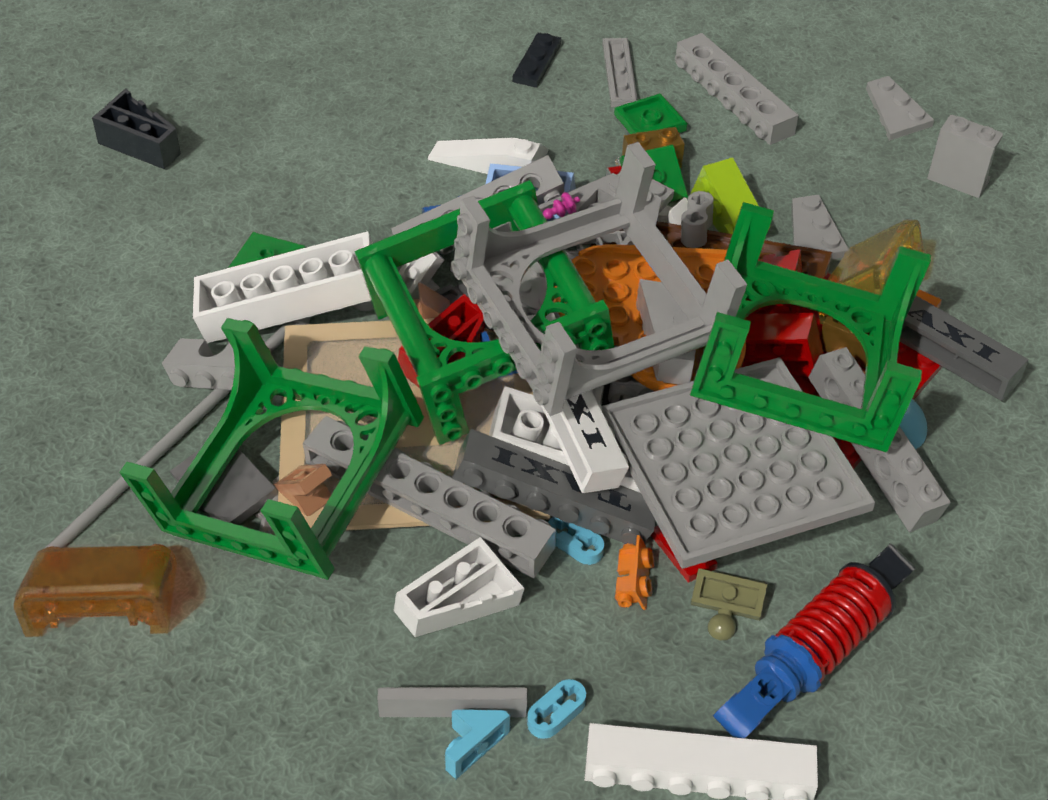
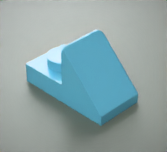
[445,710,510,779]

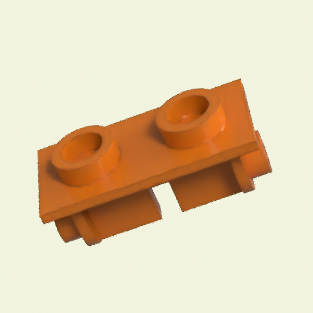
[615,535,654,610]

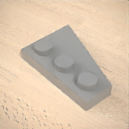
[866,76,934,141]
[791,195,849,259]

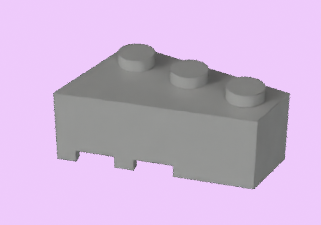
[636,279,704,385]

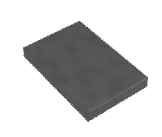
[170,449,279,525]

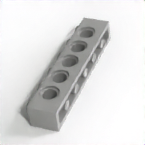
[675,33,798,145]
[391,155,564,254]
[808,347,951,533]

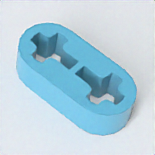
[548,517,604,565]
[527,679,586,739]

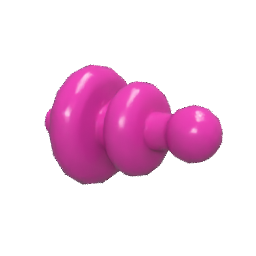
[543,192,580,219]

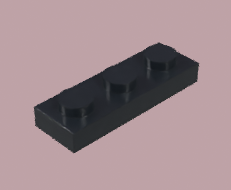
[512,32,561,88]

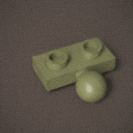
[691,569,767,640]

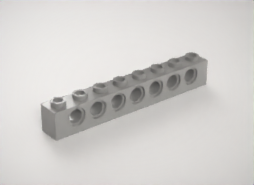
[303,416,556,578]

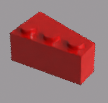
[398,294,485,388]

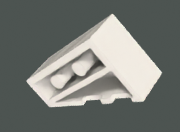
[394,537,524,637]

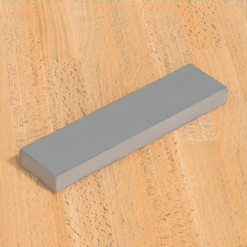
[602,38,637,107]
[377,687,527,717]

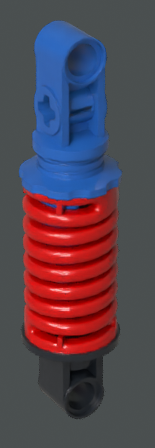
[712,543,916,739]

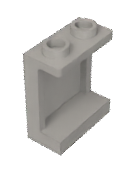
[927,115,1003,198]

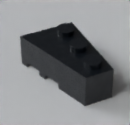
[92,88,181,169]

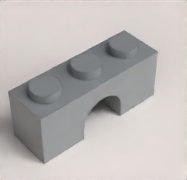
[162,338,235,390]

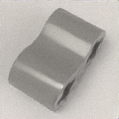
[681,191,713,248]

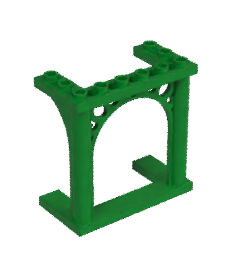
[354,180,615,446]
[690,202,931,452]
[119,318,424,580]

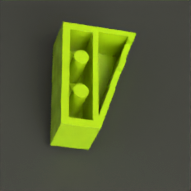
[690,157,770,234]

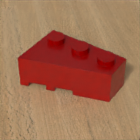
[742,313,824,383]

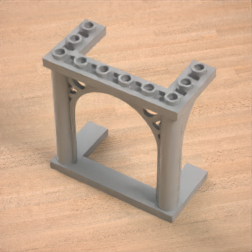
[451,142,747,416]

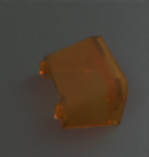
[14,544,177,637]

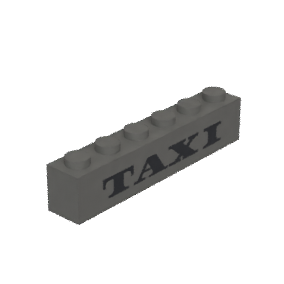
[852,270,1029,401]
[452,429,655,545]

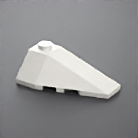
[428,138,548,174]

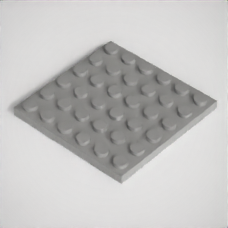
[601,357,875,569]

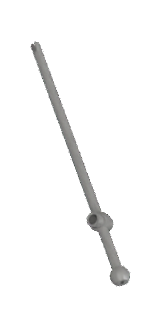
[41,317,310,561]

